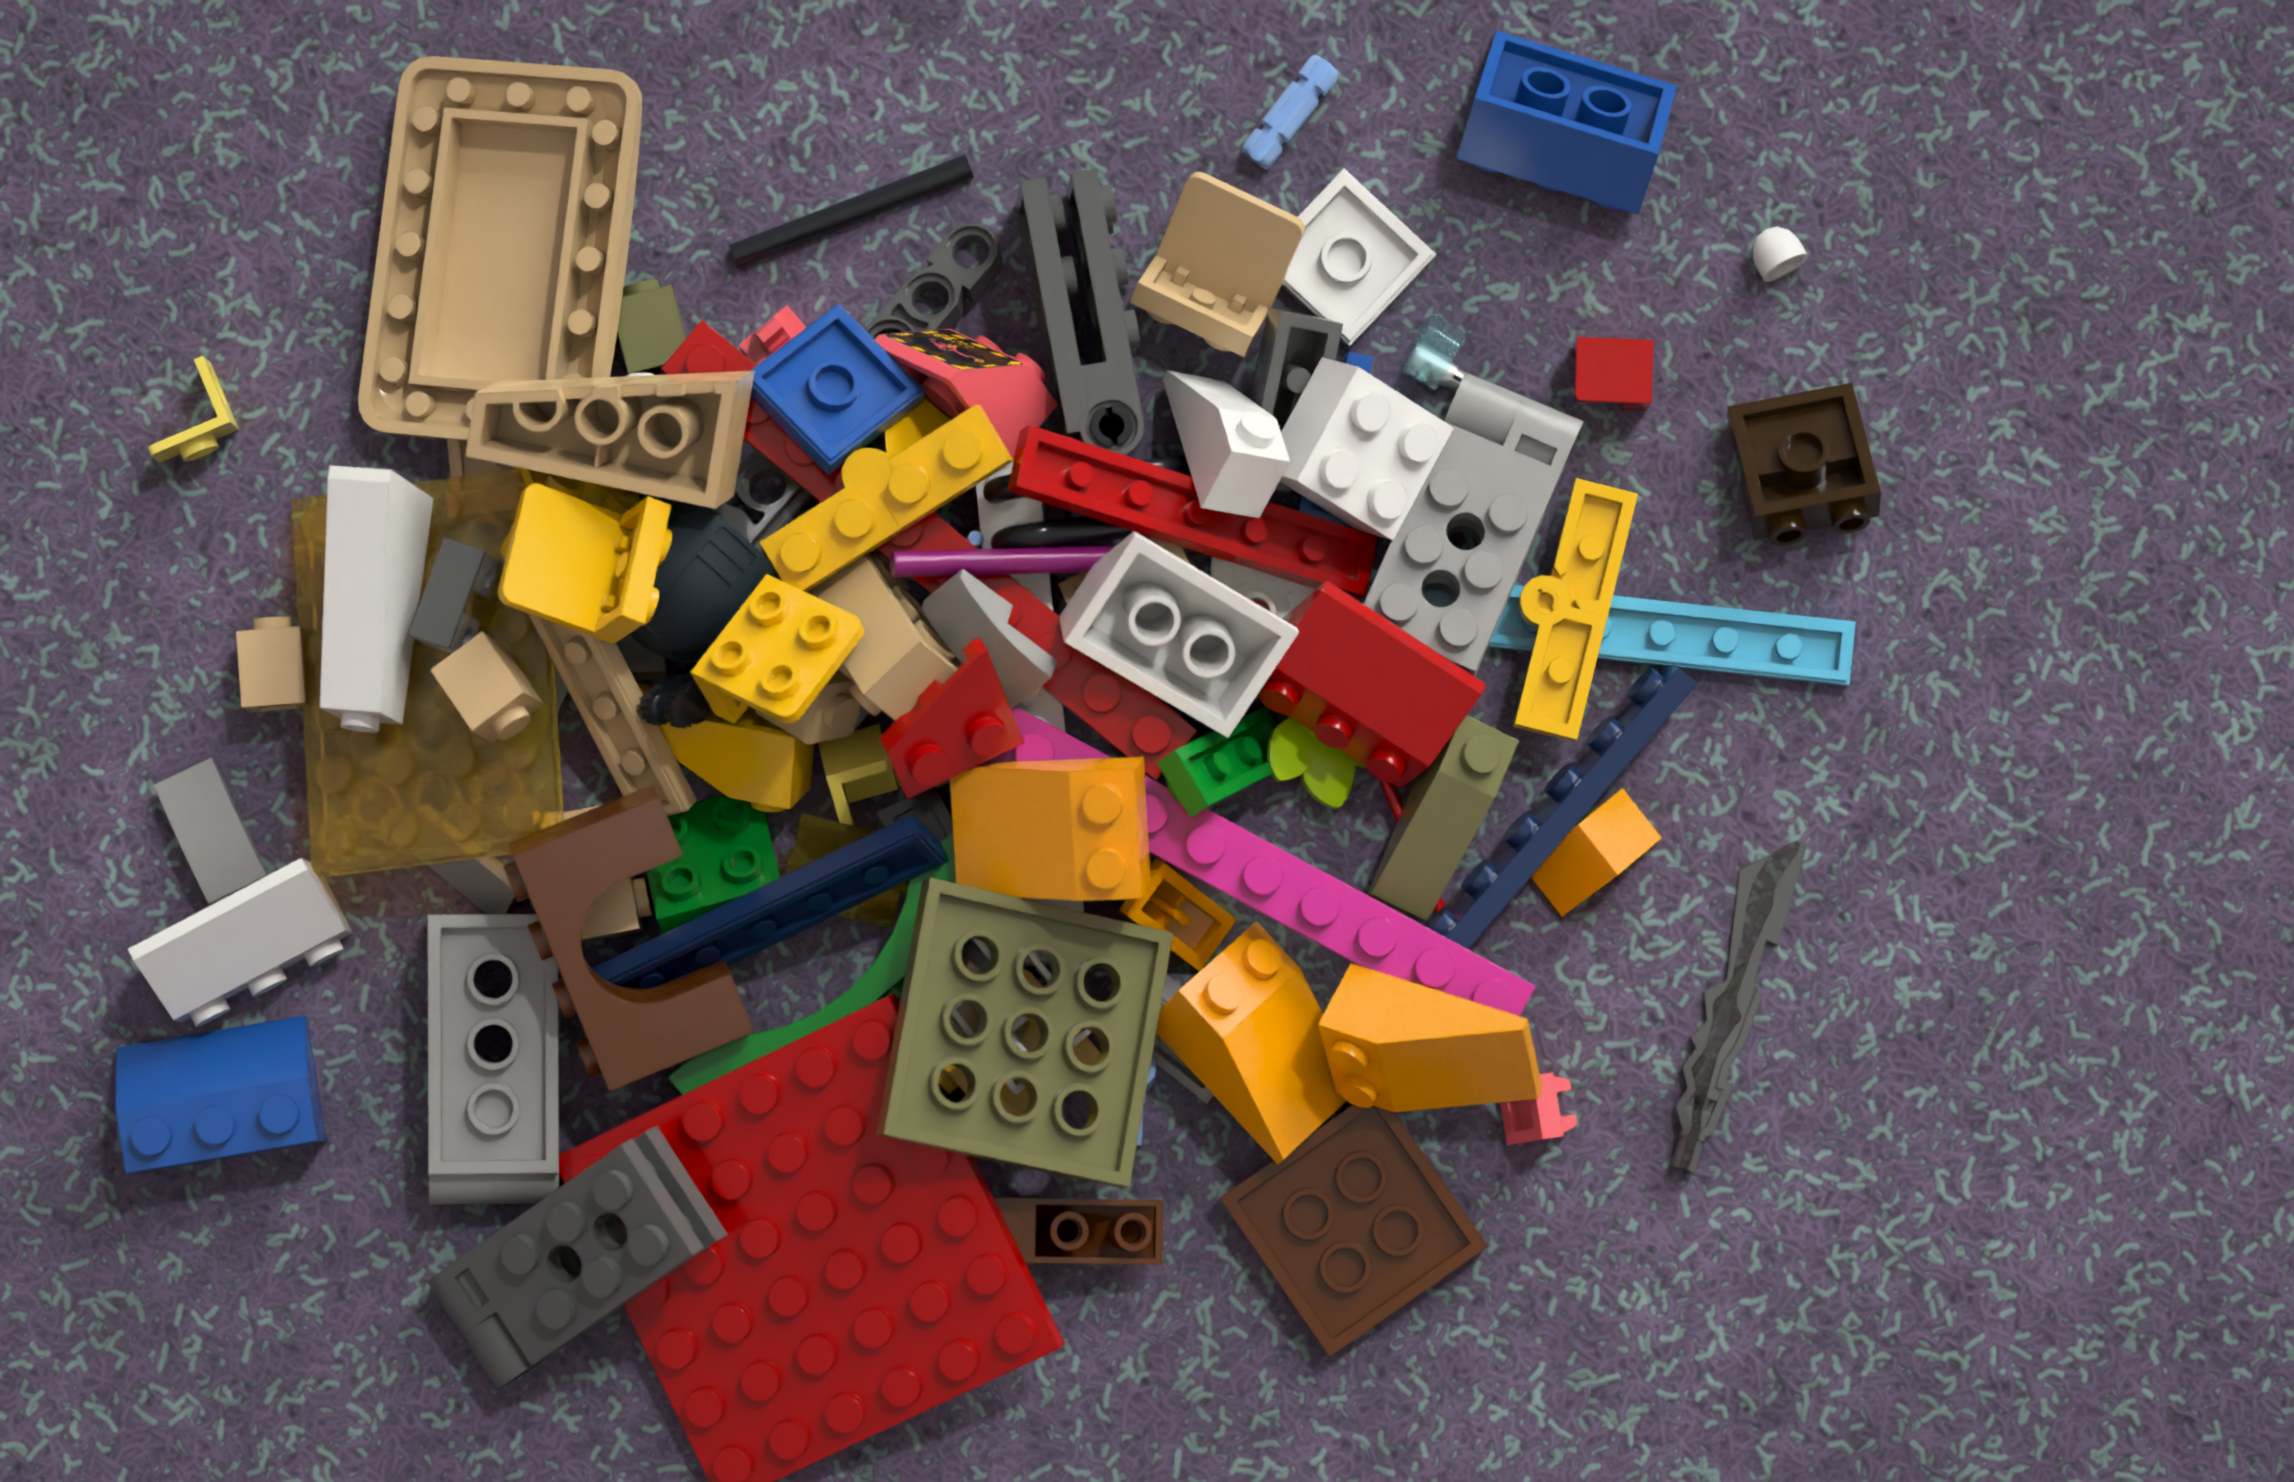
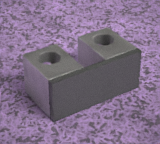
[408,537,503,654]

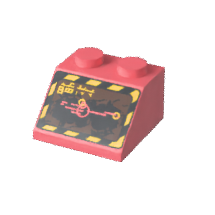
[874,329,1058,458]

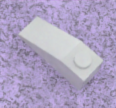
[1163,370,1290,518]

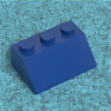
[1456,30,1677,215]
[115,1015,327,1174]

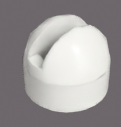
[1752,227,1808,282]

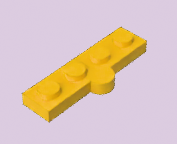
[759,405,1014,592]
[1513,478,1638,743]

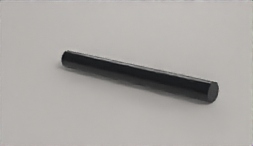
[729,154,974,268]

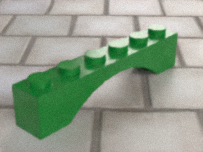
[668,832,956,1095]

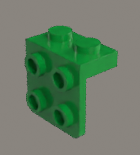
[646,795,781,934]

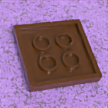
[1219,1105,1488,1357]

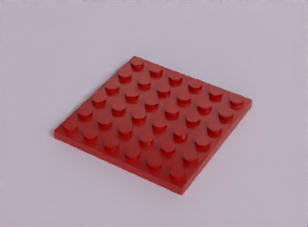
[559,993,1065,1482]

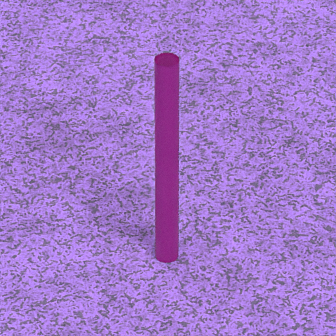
[890,546,1116,578]

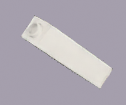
[320,465,434,733]

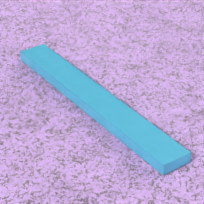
[1358,570,1856,686]

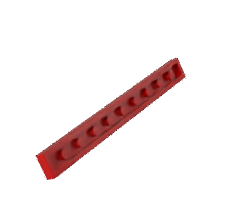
[661,320,1197,781]

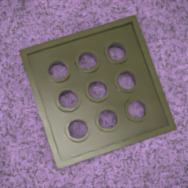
[876,878,1173,1188]

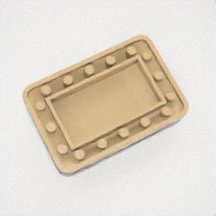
[358,56,642,441]

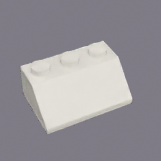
[1059,532,1299,738]
[128,858,353,1027]

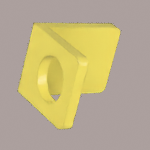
[148,356,239,463]

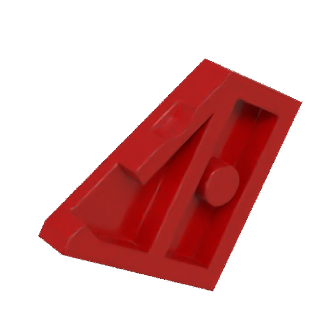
[879,638,1024,799]

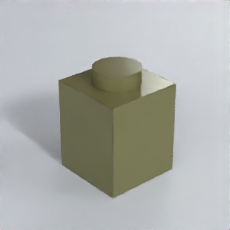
[617,279,687,375]

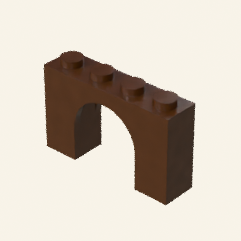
[503,785,754,1091]

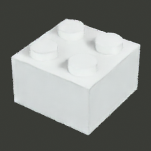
[1280,357,1454,540]

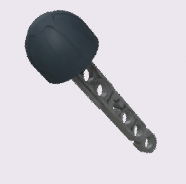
[630,223,1002,663]

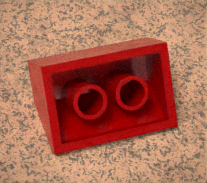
[1257,580,1486,788]

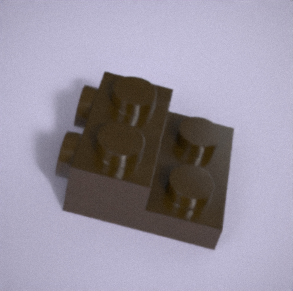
[1727,383,1881,546]

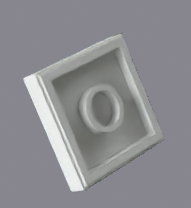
[1282,169,1436,348]

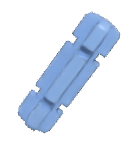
[1243,55,1338,169]

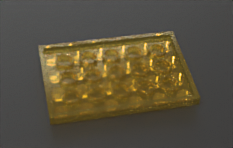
[291,468,564,878]

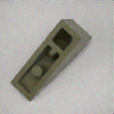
[1367,715,1519,923]

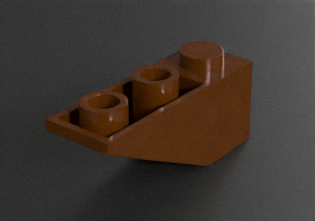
[994,1197,1163,1265]

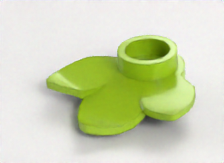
[1267,717,1367,809]

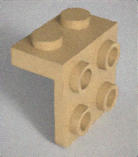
[1129,172,1305,357]

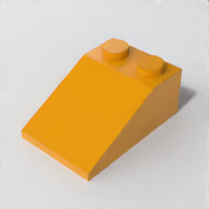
[950,757,1151,901]
[1156,921,1346,1165]
[1318,963,1543,1113]

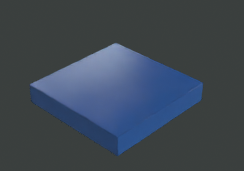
[750,304,925,475]

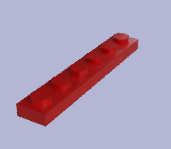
[1007,425,1378,600]

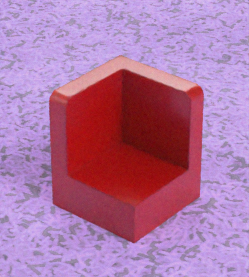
[1573,337,1654,411]

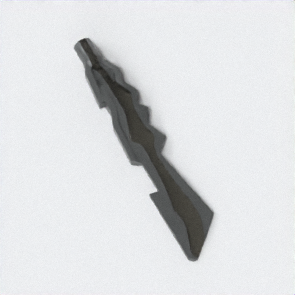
[1671,841,1806,1173]

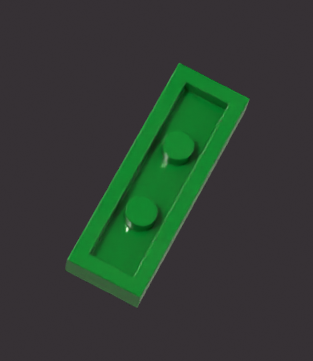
[1156,706,1277,818]

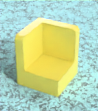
[818,724,898,829]

